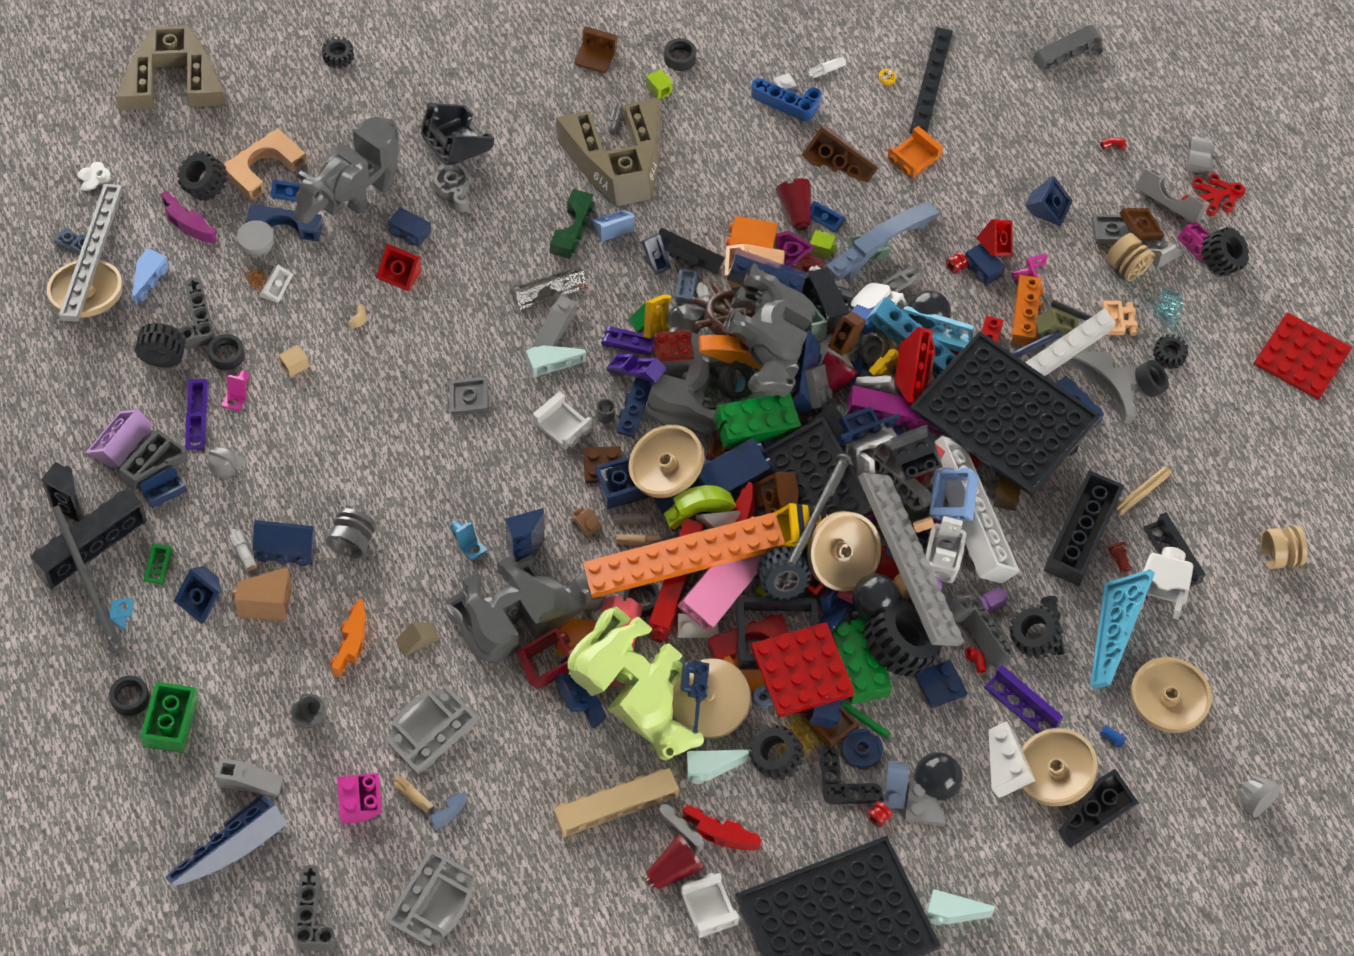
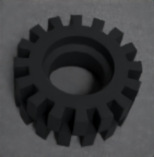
[322,36,354,68]
[1153,334,1189,369]

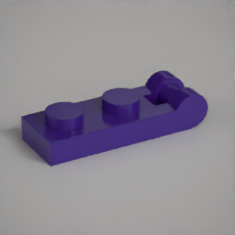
[601,326,656,356]

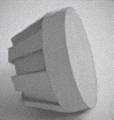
[237,220,274,258]
[1238,775,1281,818]

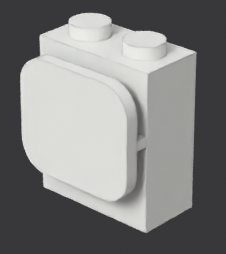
[850,283,908,329]

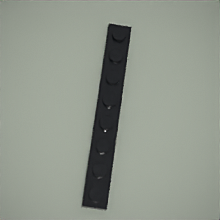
[909,27,953,134]

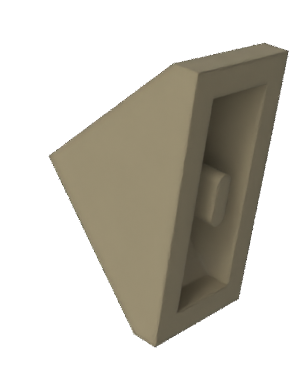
[396,622,440,656]

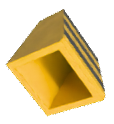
[775,503,828,551]

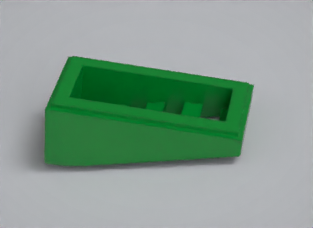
[143,543,174,585]

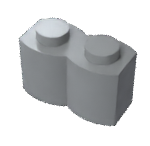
[1186,136,1215,175]

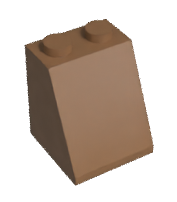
[232,568,292,621]

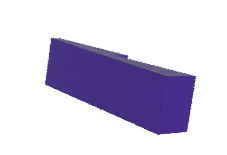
[606,354,666,382]
[185,379,209,450]

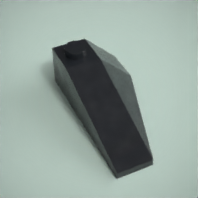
[1058,769,1139,848]

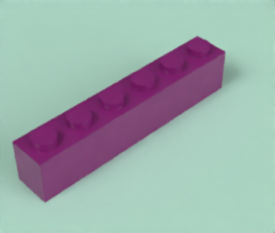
[847,386,947,437]

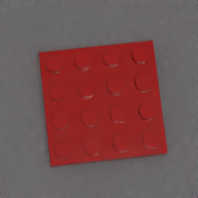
[1253,312,1352,400]
[750,622,855,718]

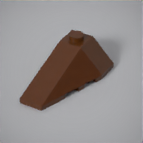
[801,125,879,182]
[754,472,799,514]

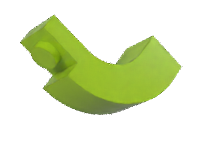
[664,485,736,530]

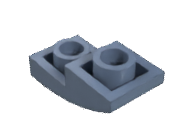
[54,227,86,255]
[430,792,466,830]

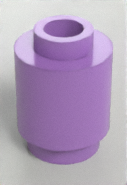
[979,587,1008,613]

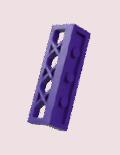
[984,665,1063,734]

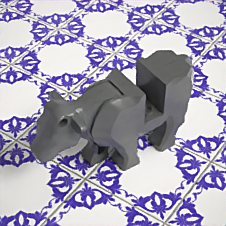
[293,117,399,224]
[722,263,816,397]
[645,304,739,434]
[446,554,603,663]

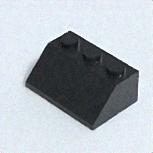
[801,267,850,335]
[41,462,84,522]

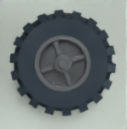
[757,546,811,600]

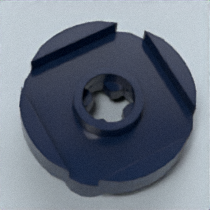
[842,728,883,769]

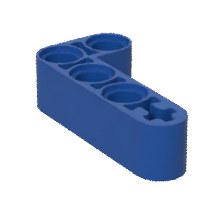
[751,78,822,121]

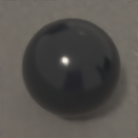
[908,290,951,328]
[852,573,900,620]
[914,752,963,801]

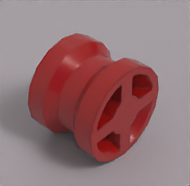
[945,252,968,274]
[866,801,892,828]

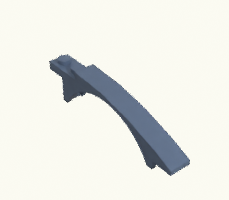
[826,202,940,283]

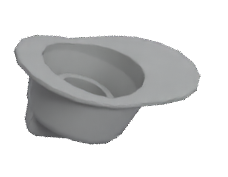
[207,447,246,481]

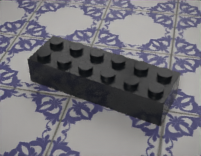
[1043,470,1124,586]
[30,487,147,590]

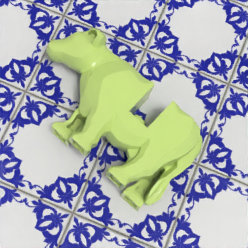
[568,606,704,761]

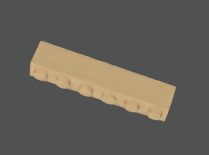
[554,768,679,838]

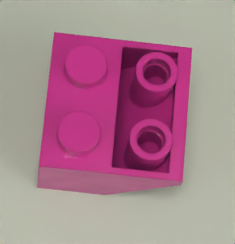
[337,773,382,824]

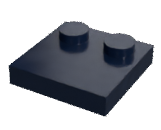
[914,660,968,709]

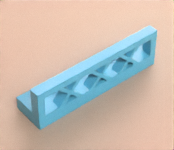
[903,306,974,352]

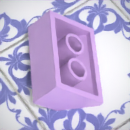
[86,409,153,468]

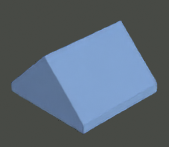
[590,210,635,242]

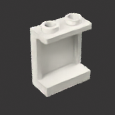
[533,391,592,450]
[680,873,739,938]

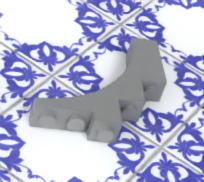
[1041,336,1139,424]

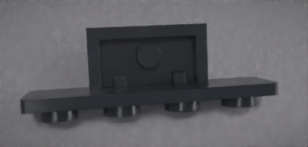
[658,228,725,273]

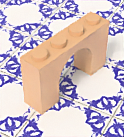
[224,128,307,201]

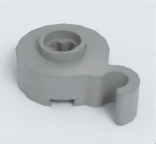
[433,164,470,212]

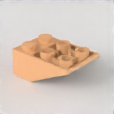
[725,244,785,288]

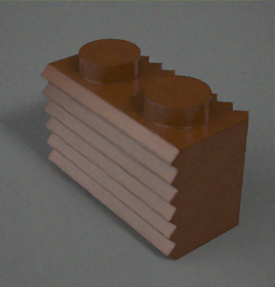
[828,312,866,356]

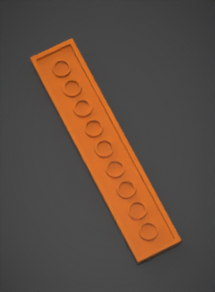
[583,512,785,598]

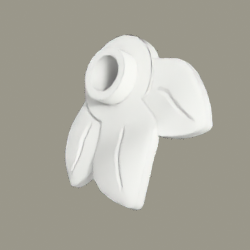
[77,162,111,191]

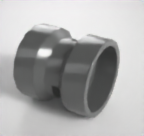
[596,398,615,423]

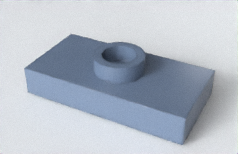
[675,268,698,304]

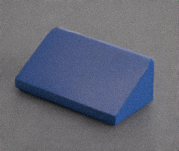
[270,179,300,201]
[811,200,846,233]

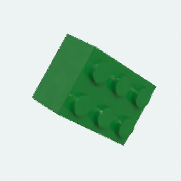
[140,682,199,753]

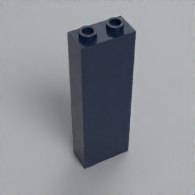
[653,438,774,531]

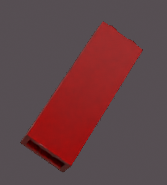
[649,518,704,643]

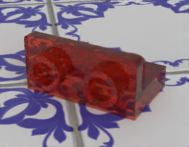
[653,330,694,362]

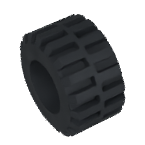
[177,151,228,201]
[1201,227,1249,277]
[135,323,186,368]
[1009,604,1063,659]
[749,724,804,780]

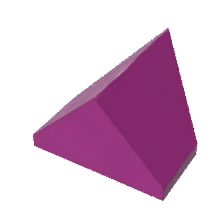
[776,231,815,267]

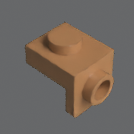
[570,507,603,537]

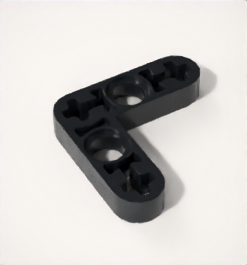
[820,747,883,804]

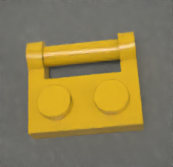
[644,295,672,339]

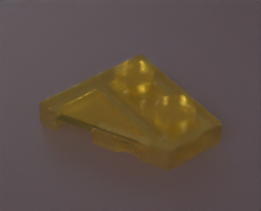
[779,714,823,760]

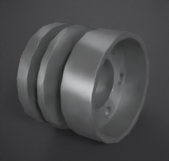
[326,508,376,559]

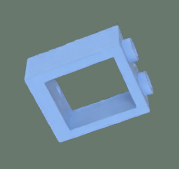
[929,468,978,521]

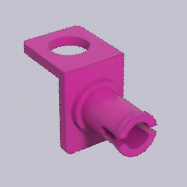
[1011,253,1047,283]
[221,371,249,411]

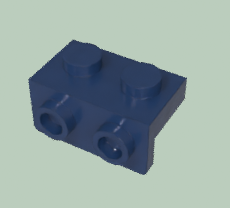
[139,466,187,508]

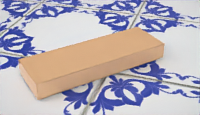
[912,514,934,533]

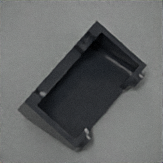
[421,103,494,165]

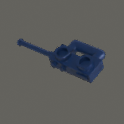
[680,660,709,734]

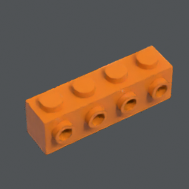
[1011,275,1044,346]

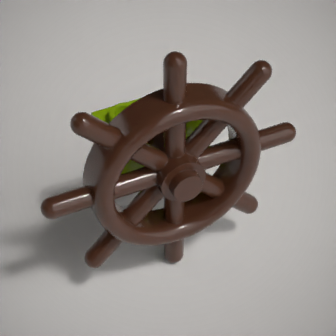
[691,283,755,337]

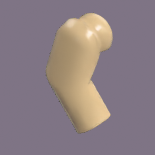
[348,304,367,329]

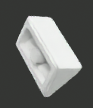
[259,265,293,303]

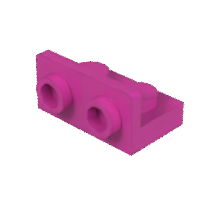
[1177,222,1209,262]

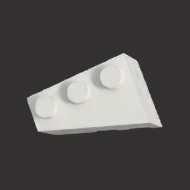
[989,721,1035,798]

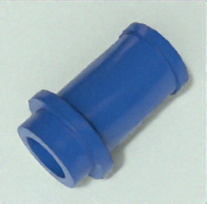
[1099,724,1127,748]

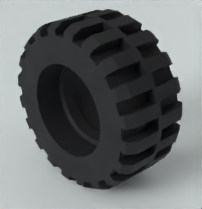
[864,598,942,677]

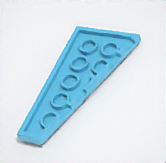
[1090,569,1155,689]

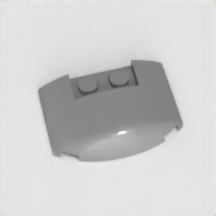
[385,685,479,774]
[386,848,474,947]

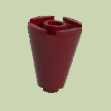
[776,178,811,231]
[821,351,858,397]
[645,834,704,890]

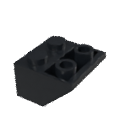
[891,425,943,481]

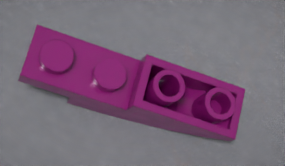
[161,190,217,244]

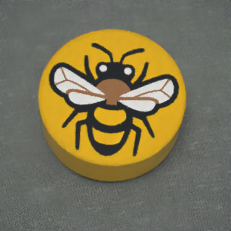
[878,69,896,85]

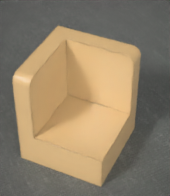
[278,345,309,377]

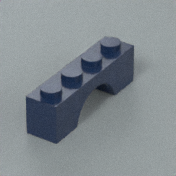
[245,204,323,242]

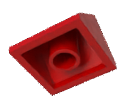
[976,219,1013,257]
[376,244,422,291]

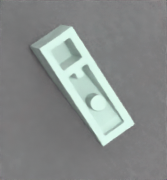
[526,345,586,378]
[686,750,749,784]
[926,889,995,925]

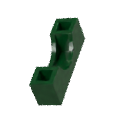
[550,189,596,259]

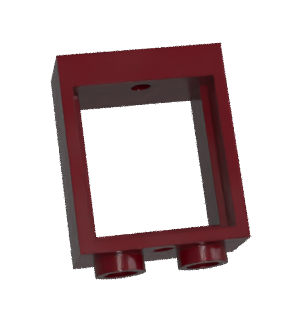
[516,628,574,689]

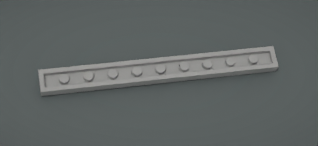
[59,184,123,322]

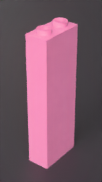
[677,516,766,632]

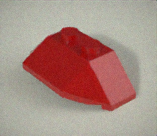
[895,327,935,403]

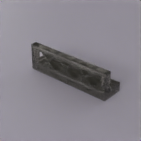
[510,266,588,310]

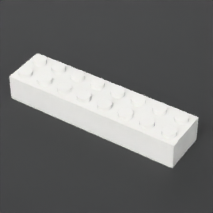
[934,436,1020,583]

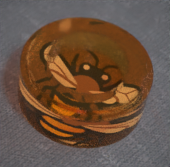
[247,269,266,287]

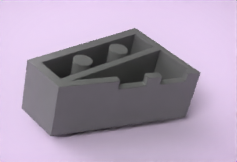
[119,429,188,490]

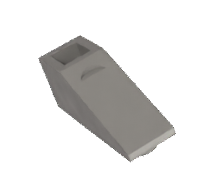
[215,758,283,796]

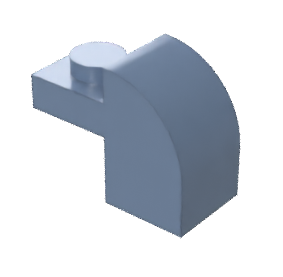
[883,761,909,809]

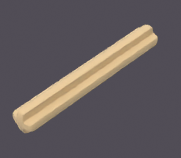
[1114,466,1171,516]

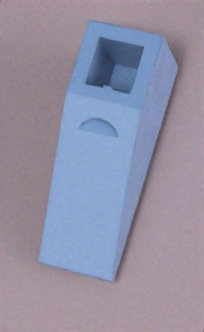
[132,248,169,306]

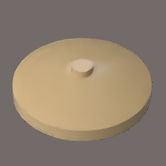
[47,260,123,318]
[629,425,704,498]
[807,511,881,591]
[1130,657,1212,733]
[672,659,751,739]
[1022,728,1099,806]

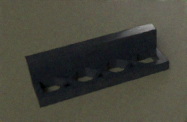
[1143,512,1205,587]

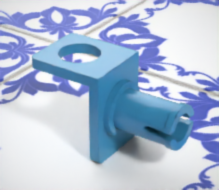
[450,520,487,561]
[96,597,134,629]

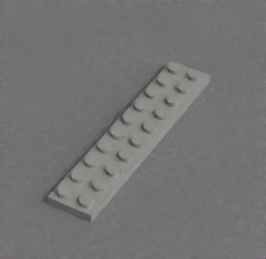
[858,473,964,646]

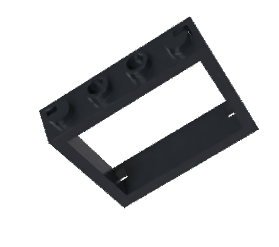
[736,596,818,670]

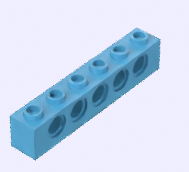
[867,297,956,377]

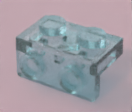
[1153,288,1184,328]

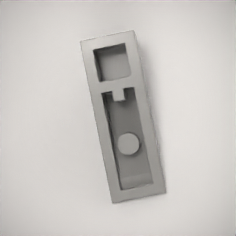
[533,295,577,347]

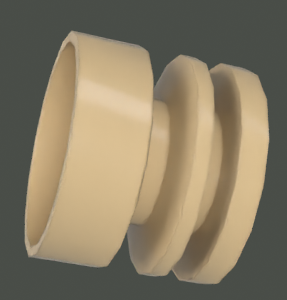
[1106,233,1155,282]
[1261,525,1307,570]

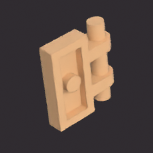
[1102,301,1138,336]

